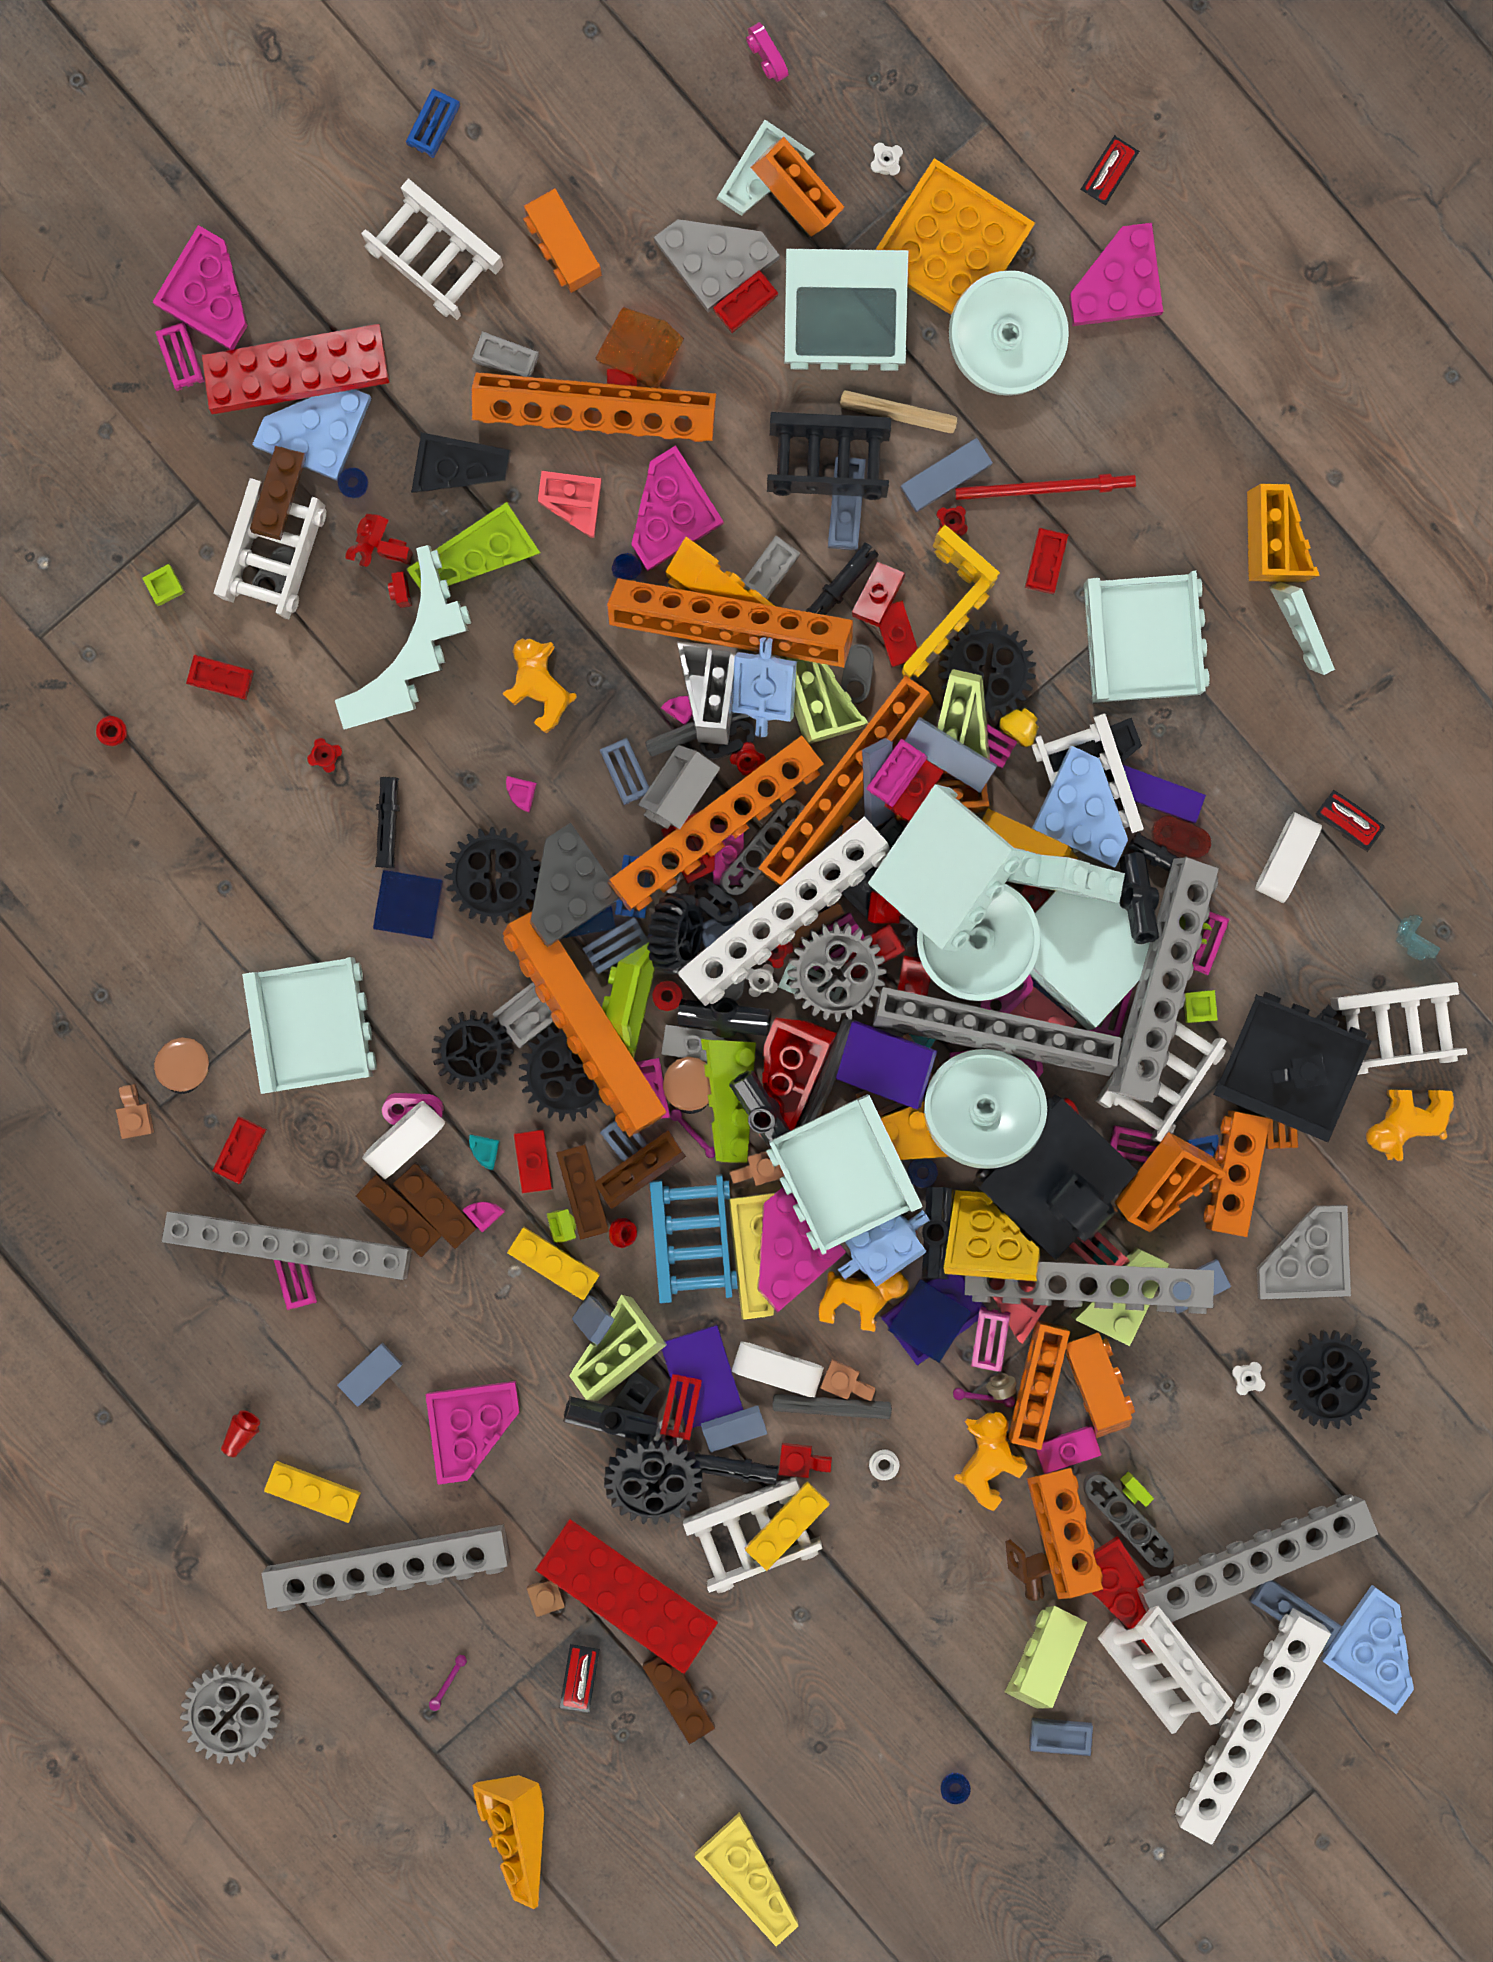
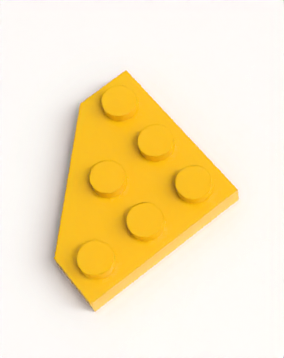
[944,1190,1040,1281]

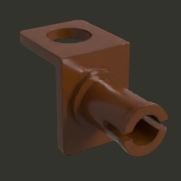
[1005,1539,1051,1601]

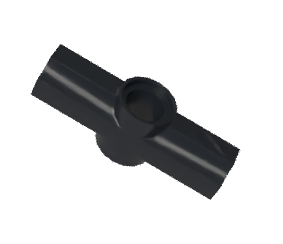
[1119,852,1159,944]
[677,997,772,1038]
[729,1070,791,1149]
[922,1187,954,1280]
[563,1396,658,1442]

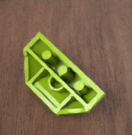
[602,943,655,1058]

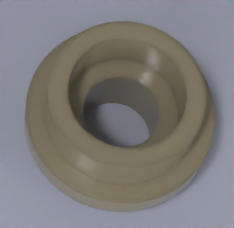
[986,1373,1017,1400]

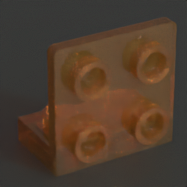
[596,307,684,388]

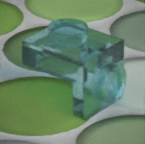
[1395,915,1441,961]

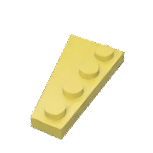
[728,1193,775,1320]
[695,1812,798,1946]

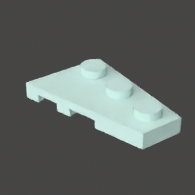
[717,120,815,216]
[1269,582,1335,675]

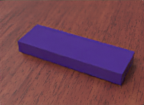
[1123,765,1206,824]

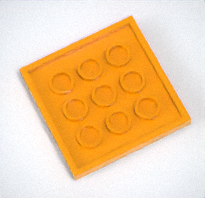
[875,158,1035,315]

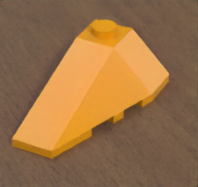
[666,537,775,606]
[472,1775,544,1909]

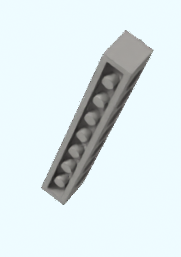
[1108,857,1219,1103]
[873,987,1121,1076]
[162,1211,412,1280]
[965,1262,1214,1314]
[1136,1494,1378,1622]
[261,1524,510,1611]

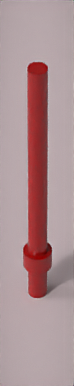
[955,474,1136,500]

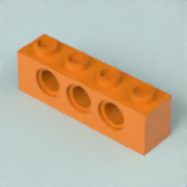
[1203,1110,1270,1237]
[1008,1320,1070,1450]
[1027,1468,1103,1599]

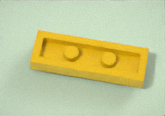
[507,1227,600,1301]
[264,1461,361,1523]
[745,1481,830,1571]

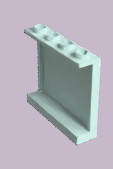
[1084,571,1209,703]
[868,784,1026,951]
[1029,891,1150,1031]
[242,957,377,1094]
[766,1094,923,1255]

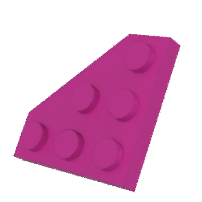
[1069,223,1163,326]
[152,225,248,350]
[631,445,724,571]
[757,1187,846,1313]
[426,1381,520,1485]

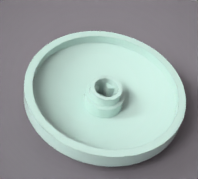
[949,271,1069,396]
[917,884,1040,1001]
[924,1049,1047,1169]

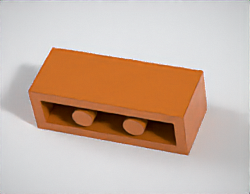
[750,137,844,236]
[523,188,602,293]

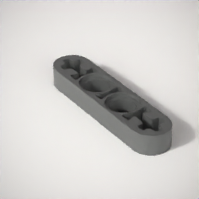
[720,800,805,896]
[1083,1472,1174,1568]

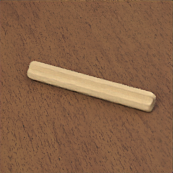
[840,391,957,433]

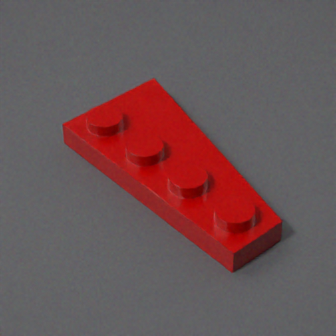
[1072,1536,1173,1652]

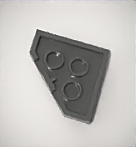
[530,823,620,947]

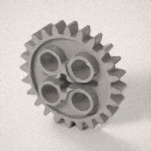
[787,922,886,1021]
[180,1662,281,1765]

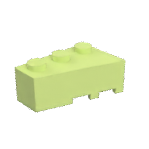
[779,656,868,744]
[932,669,990,765]
[1070,1247,1169,1346]
[569,1295,667,1401]
[1005,1606,1087,1708]

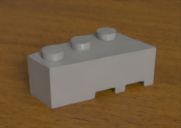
[677,641,738,745]

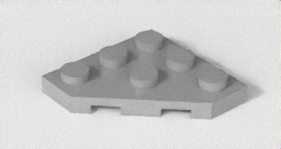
[654,219,780,312]
[1257,1205,1351,1299]

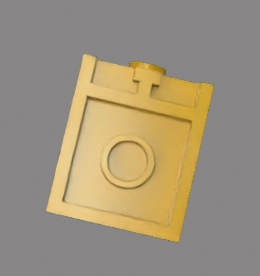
[902,525,1000,678]

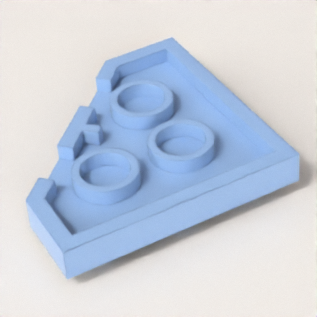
[252,389,372,481]
[1032,746,1128,868]
[1320,1585,1414,1714]

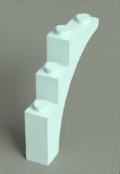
[335,545,471,729]
[1006,850,1125,903]

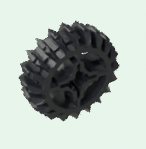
[647,892,705,974]
[432,1010,514,1092]

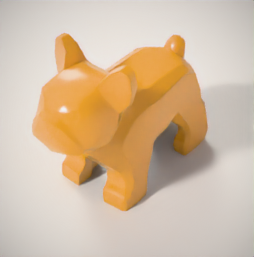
[503,638,577,733]
[1366,1090,1454,1162]
[818,1271,909,1332]
[954,1412,1028,1511]

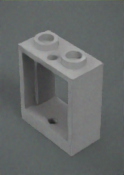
[638,745,720,829]

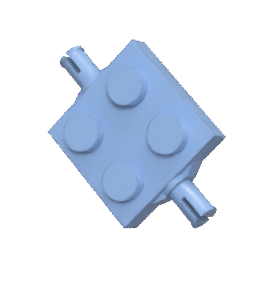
[732,637,797,737]
[838,1210,930,1287]

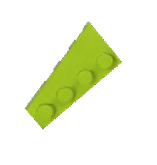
[407,502,541,590]
[701,1039,756,1163]

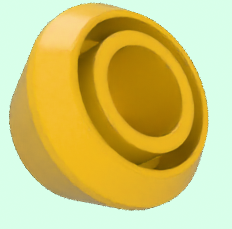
[999,708,1039,747]

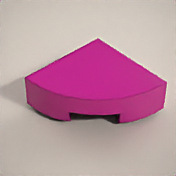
[661,696,692,725]
[506,776,537,813]
[463,1202,506,1232]

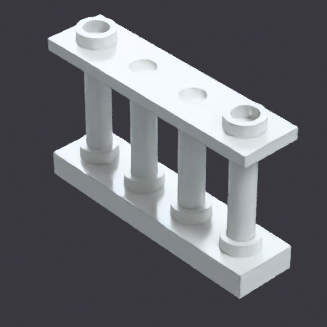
[361,178,503,320]
[213,478,326,620]
[1032,713,1144,853]
[1330,982,1467,1075]
[1095,1004,1227,1142]
[683,1476,822,1593]
[1098,1606,1233,1734]

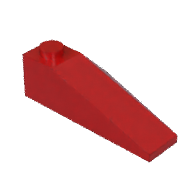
[759,1018,837,1137]

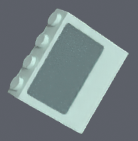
[784,249,908,371]

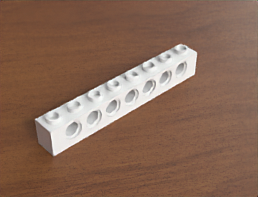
[677,817,890,1006]
[1175,1608,1331,1845]

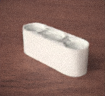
[1255,812,1322,903]
[362,1101,445,1179]
[732,1341,824,1397]

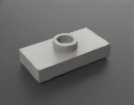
[472,331,539,377]
[743,536,800,600]
[661,1025,724,1061]

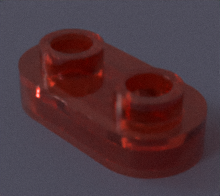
[1151,816,1211,858]

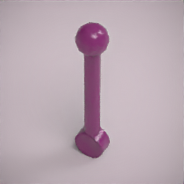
[670,1109,715,1158]
[953,1388,1015,1408]
[429,1655,467,1711]

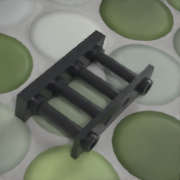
[767,412,891,500]

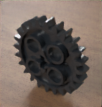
[938,621,1036,719]
[444,827,541,925]
[519,1027,605,1122]
[1280,1330,1380,1429]
[604,1434,703,1525]

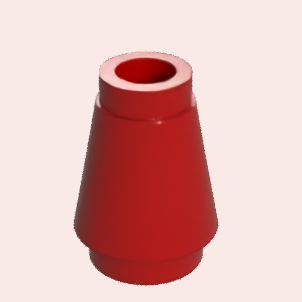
[221,1410,260,1457]

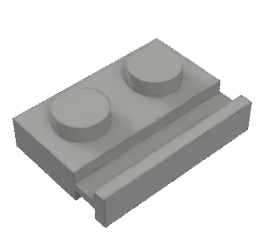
[492,982,553,1049]

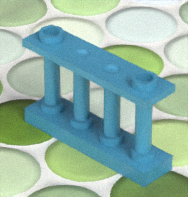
[650,1174,738,1303]

